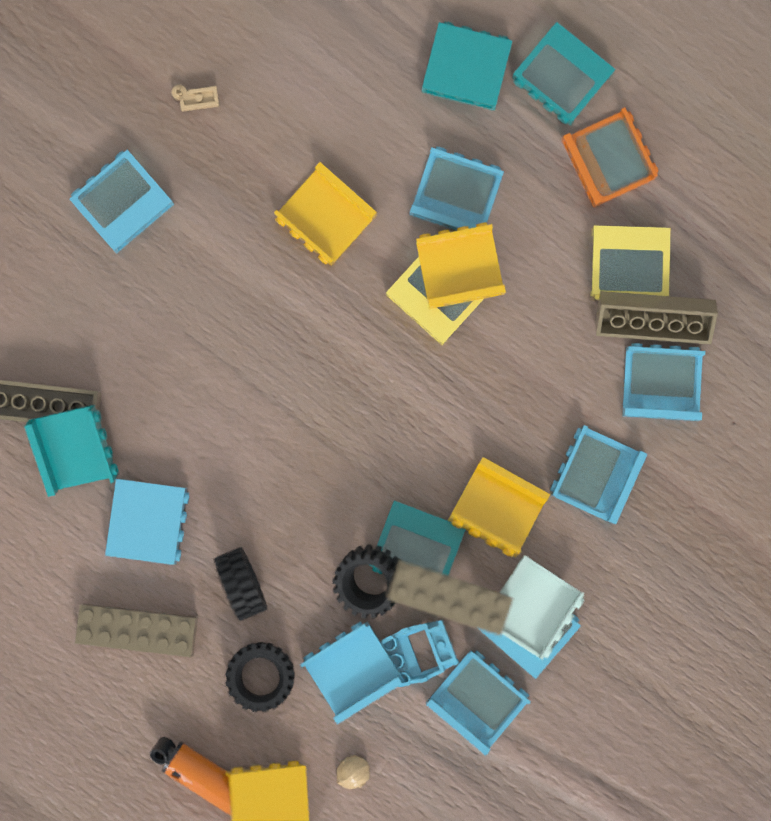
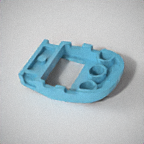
[381,620,459,687]

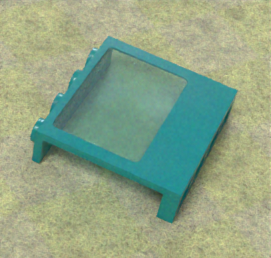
[512,22,616,126]
[369,501,465,575]

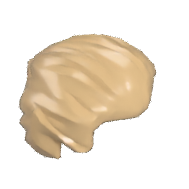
[337,755,370,789]

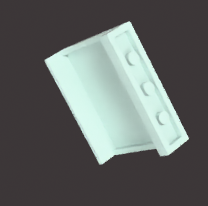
[500,555,585,660]

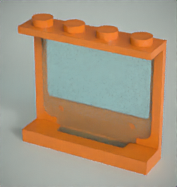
[561,107,658,208]

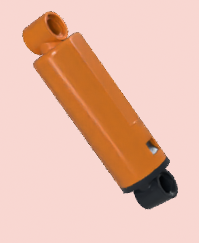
[149,737,231,816]

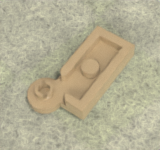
[172,85,219,111]

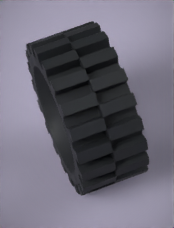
[332,544,398,619]
[214,547,267,621]
[225,642,295,713]

